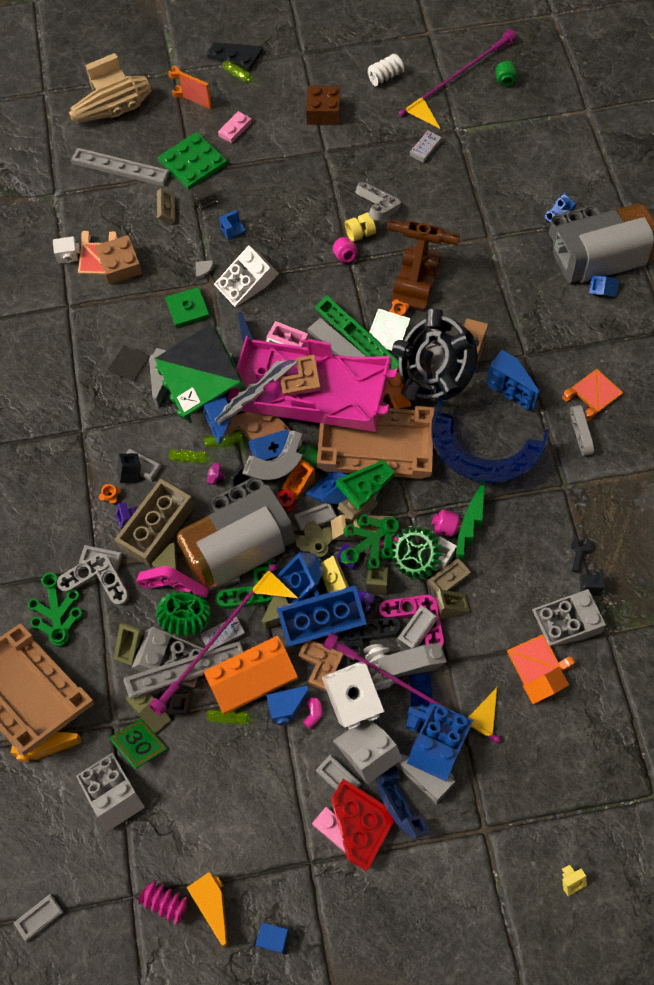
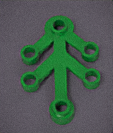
[341,514,399,570]
[28,572,83,647]

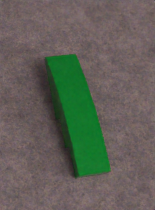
[455,485,485,561]

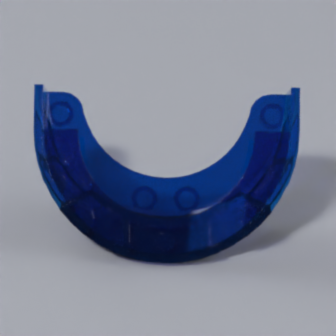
[431,398,550,483]

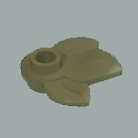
[295,522,333,558]

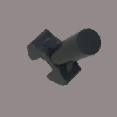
[570,536,592,573]

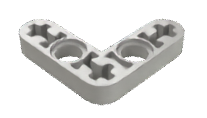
[355,182,401,221]
[57,553,130,605]

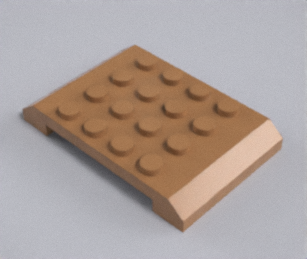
[317,406,434,479]
[0,623,94,756]

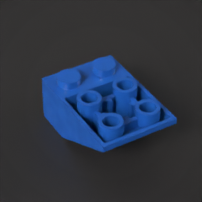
[486,350,539,412]
[407,703,473,782]

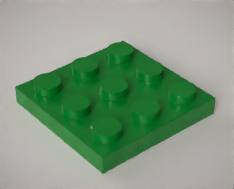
[158,131,228,191]

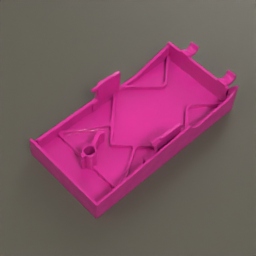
[227,336,398,432]

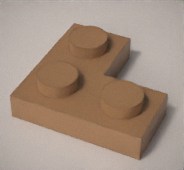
[280,355,321,397]
[298,640,344,692]

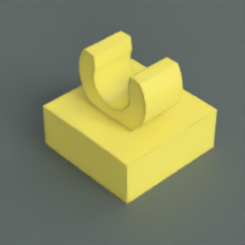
[562,865,587,896]

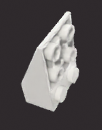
[214,245,279,307]

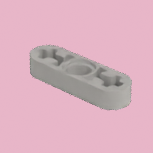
[570,405,594,456]

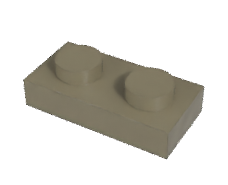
[157,188,175,225]
[338,498,378,520]
[427,558,471,593]

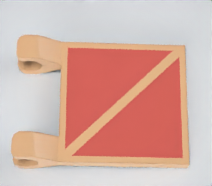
[78,231,118,275]

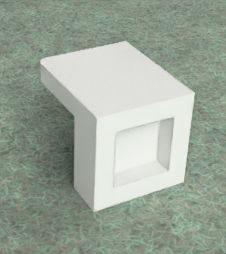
[428,537,457,570]

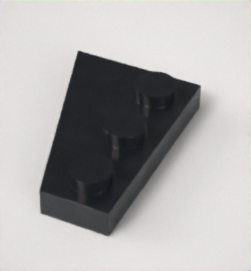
[207,42,264,72]

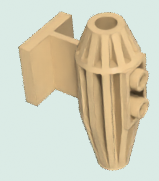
[69,53,151,123]

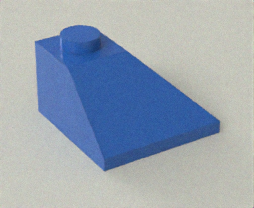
[305,472,348,505]
[276,552,324,604]

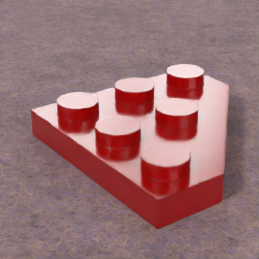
[331,779,394,871]

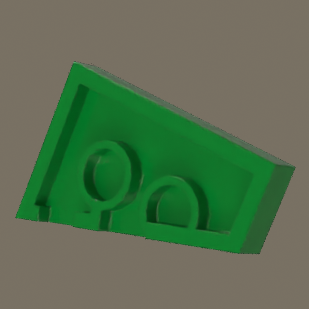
[336,460,395,511]

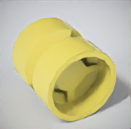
[345,213,376,242]

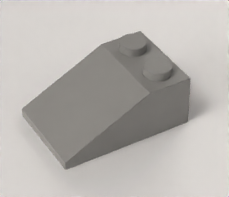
[333,719,402,784]

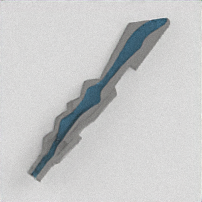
[214,360,297,425]

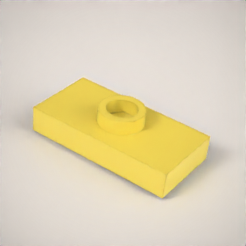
[321,556,349,592]

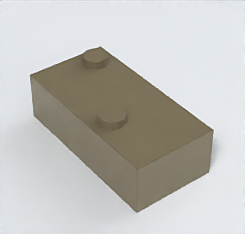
[114,479,196,567]

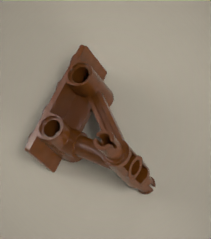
[387,219,460,311]

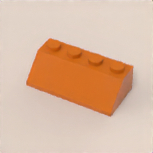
[203,636,298,715]

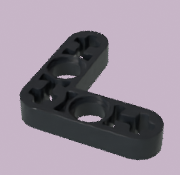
[343,617,400,666]

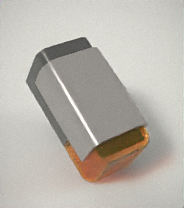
[549,203,654,283]
[177,478,296,588]

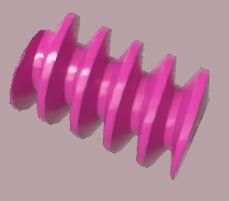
[138,880,187,926]

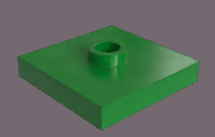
[165,287,210,328]

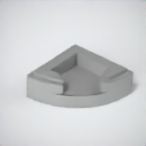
[195,260,213,280]

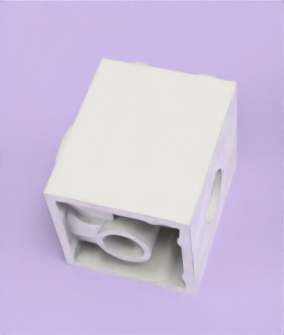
[322,662,384,729]

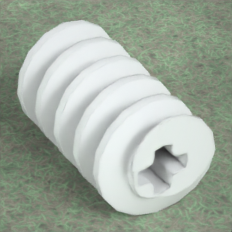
[368,54,404,86]
[364,644,396,691]

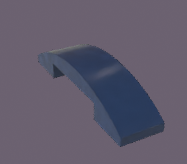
[375,766,432,839]

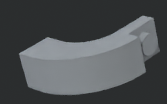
[242,431,302,480]

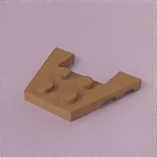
[224,412,291,480]

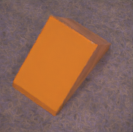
[282,458,316,500]
[523,667,569,704]

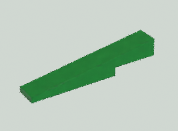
[314,295,399,371]

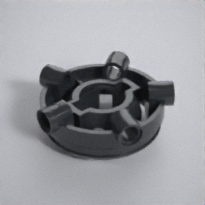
[392,309,477,401]

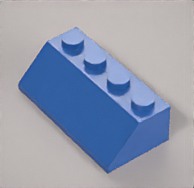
[277,585,367,646]

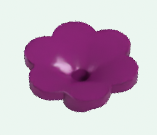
[207,463,225,485]

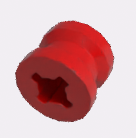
[276,490,296,513]

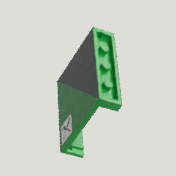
[154,324,247,423]

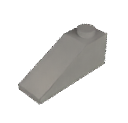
[149,348,167,408]
[377,643,446,679]
[395,754,455,804]

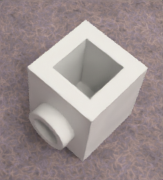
[53,236,81,264]

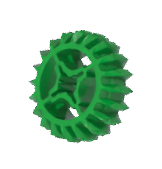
[391,526,444,579]
[156,590,211,637]

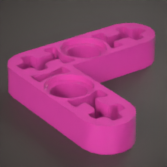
[136,566,209,600]
[379,595,444,647]

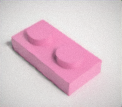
[218,111,251,144]
[312,807,345,852]

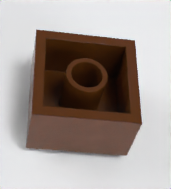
[306,86,341,125]

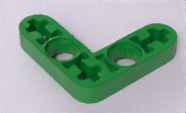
[217,560,273,609]

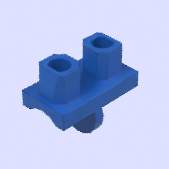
[545,193,577,223]
[406,703,433,732]

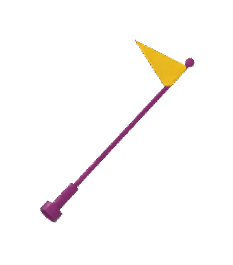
[399,29,517,129]
[149,564,297,716]
[323,632,501,744]

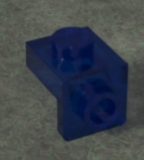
[409,674,432,706]

